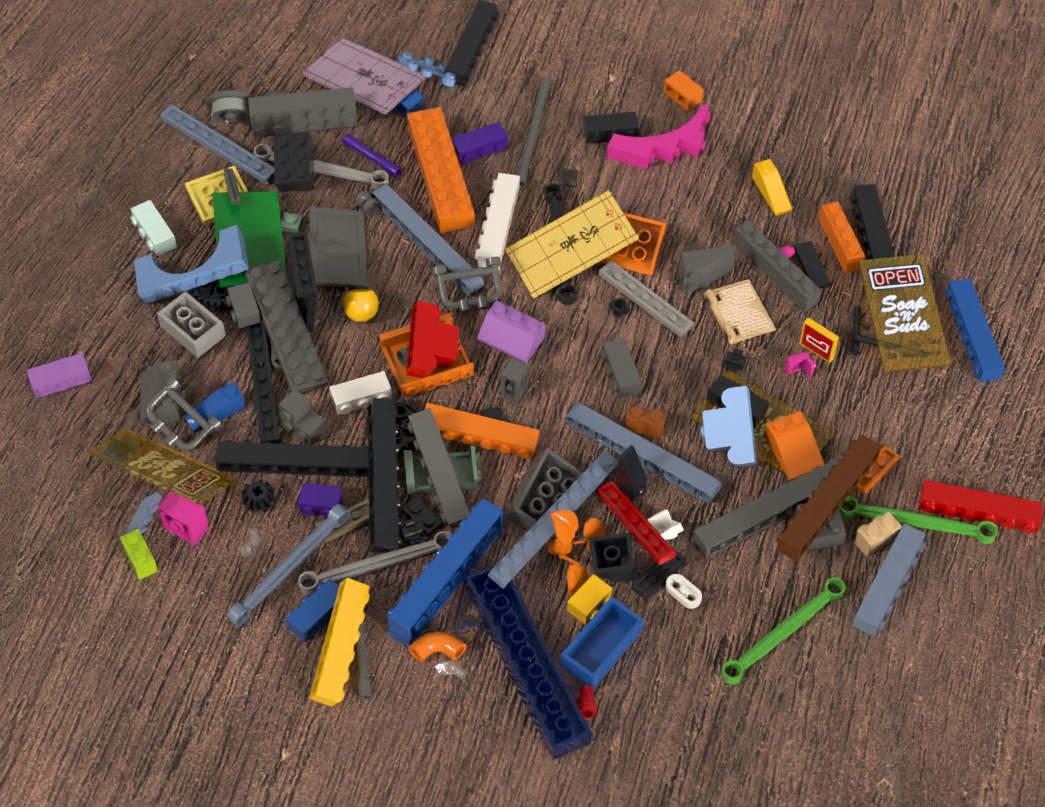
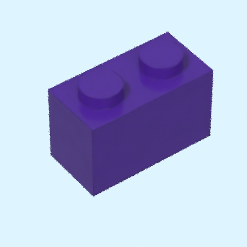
[298,483,343,518]

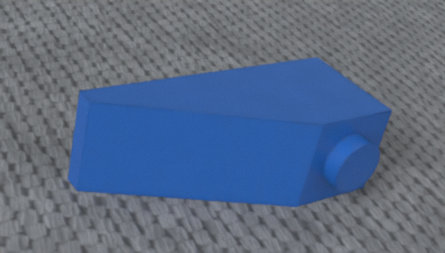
[185,382,245,433]

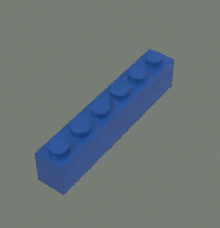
[945,278,1005,382]

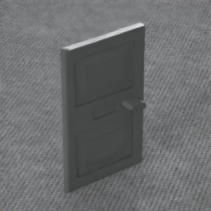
[309,206,367,289]

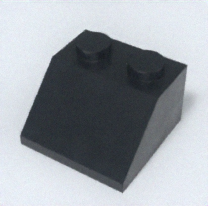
[589,533,636,582]

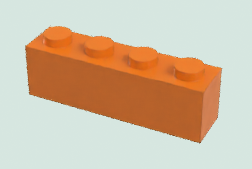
[818,201,865,273]

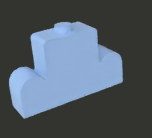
[701,386,757,467]

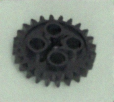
[189,262,229,311]
[365,397,423,455]

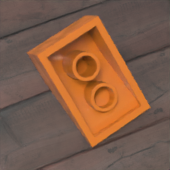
[763,411,825,481]

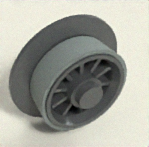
[205,81,253,123]

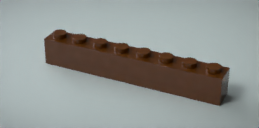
[776,434,882,562]

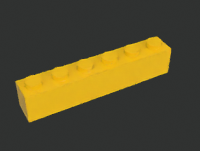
[309,578,370,707]

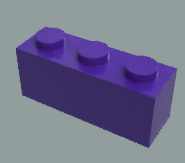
[451,122,508,164]

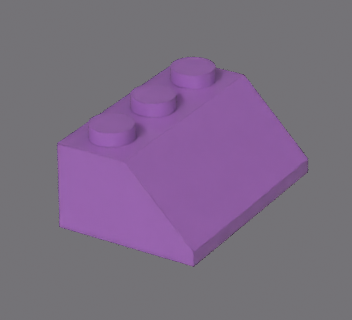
[477,300,545,363]

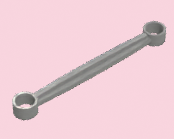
[254,144,389,190]
[298,531,451,595]

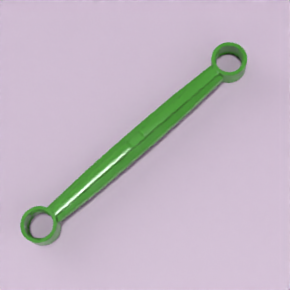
[839,496,998,544]
[721,577,845,685]

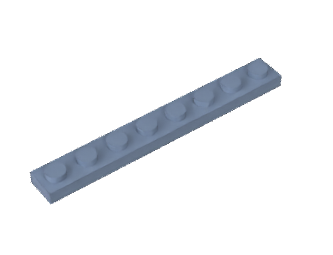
[160,104,275,184]

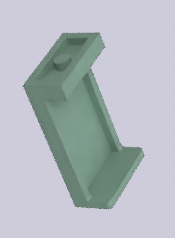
[404,446,481,494]

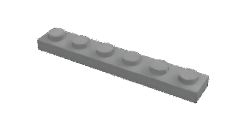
[599,260,694,337]

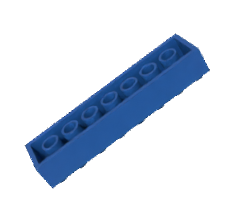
[387,498,503,647]

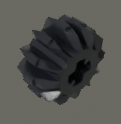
[241,479,275,513]

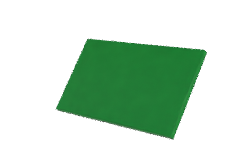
[212,192,287,288]

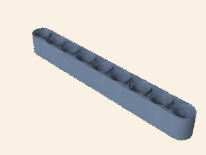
[370,184,484,296]
[564,403,722,503]

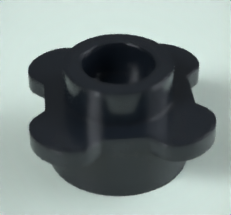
[609,298,630,317]

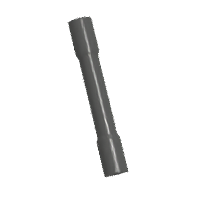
[355,621,372,700]

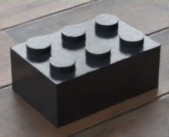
[274,132,315,193]

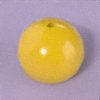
[342,289,379,322]

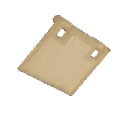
[703,279,776,344]

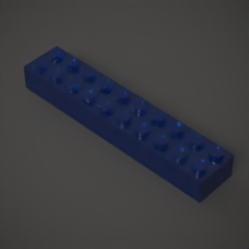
[465,563,592,760]

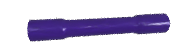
[342,134,402,177]

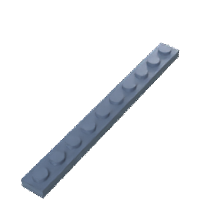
[488,450,618,588]

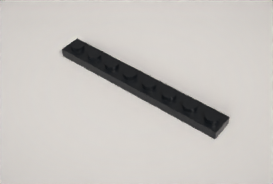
[246,315,280,444]

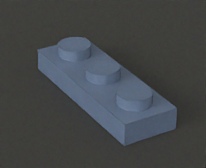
[126,492,162,534]

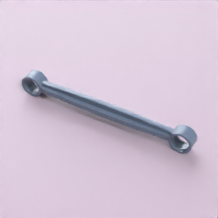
[227,504,350,626]

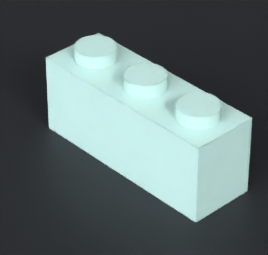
[130,200,177,256]

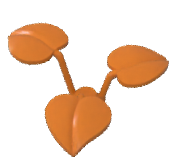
[548,510,606,598]

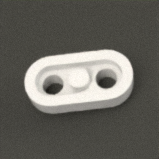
[666,574,702,609]

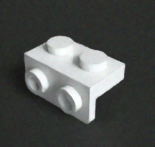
[640,509,683,545]

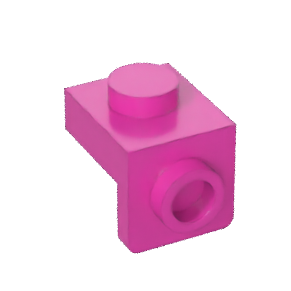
[784,352,816,377]

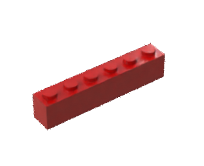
[918,480,1043,533]

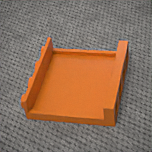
[379,313,474,398]

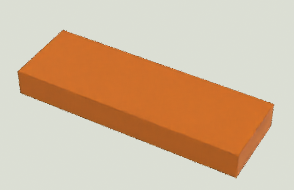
[855,445,901,495]

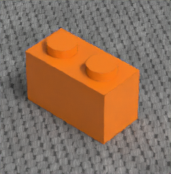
[664,70,704,111]

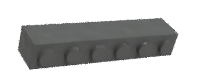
[733,220,821,312]
[407,408,470,528]

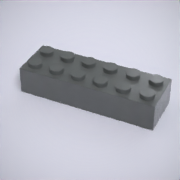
[248,87,357,137]

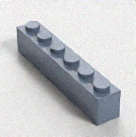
[852,523,927,637]

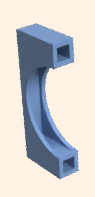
[134,225,249,304]

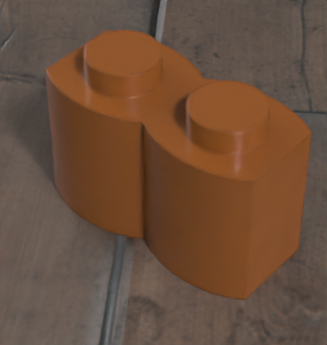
[625,406,666,438]

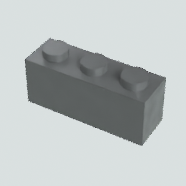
[600,338,642,399]

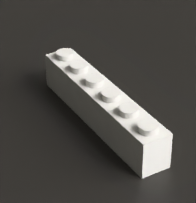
[475,173,520,270]

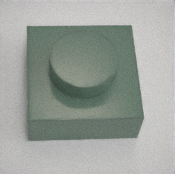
[281,213,303,233]

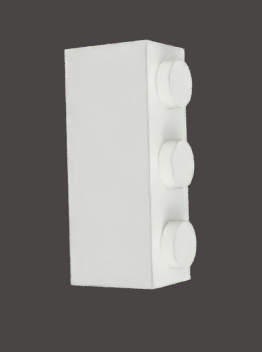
[329,371,392,415]

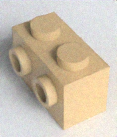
[854,512,902,557]

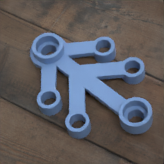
[398,52,456,87]

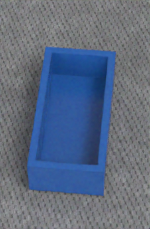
[560,597,644,689]

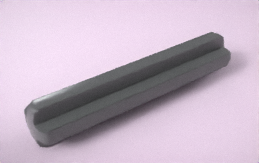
[224,168,241,205]

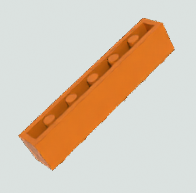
[425,403,540,459]

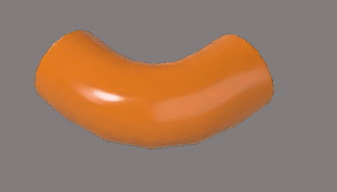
[408,631,467,662]

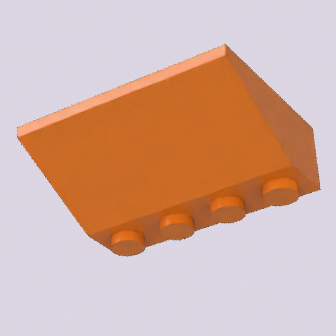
[599,212,668,276]

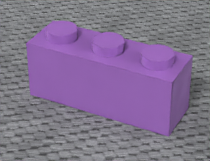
[27,353,91,398]

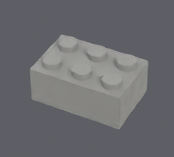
[157,291,226,358]

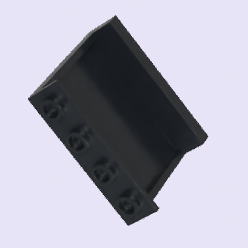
[286,232,317,333]

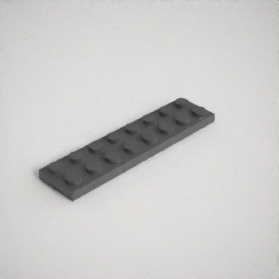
[244,260,329,393]

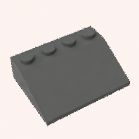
[504,448,582,540]

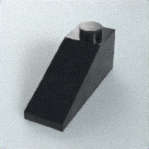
[616,445,647,502]

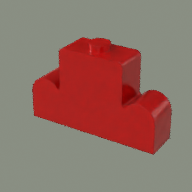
[406,300,460,378]

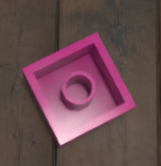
[158,490,209,546]

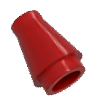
[576,686,597,719]

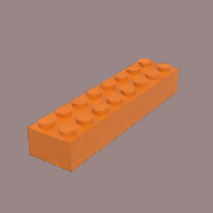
[407,107,475,233]

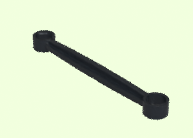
[544,183,577,305]

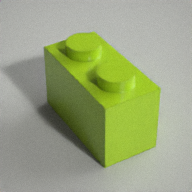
[120,529,158,580]

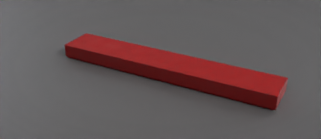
[596,481,676,565]

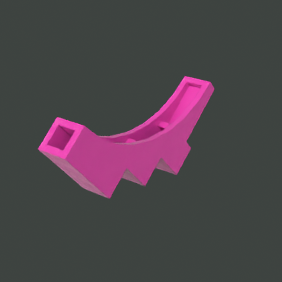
[607,105,711,170]

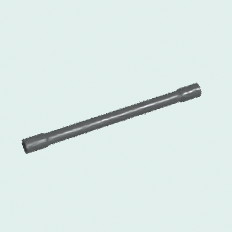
[517,77,551,188]

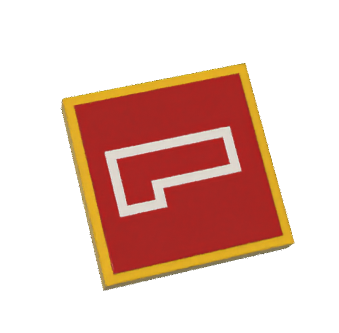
[799,318,839,363]

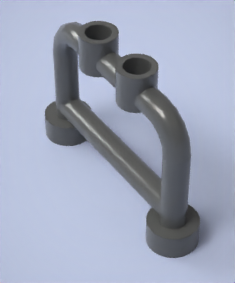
[431,256,502,312]
[145,375,223,451]

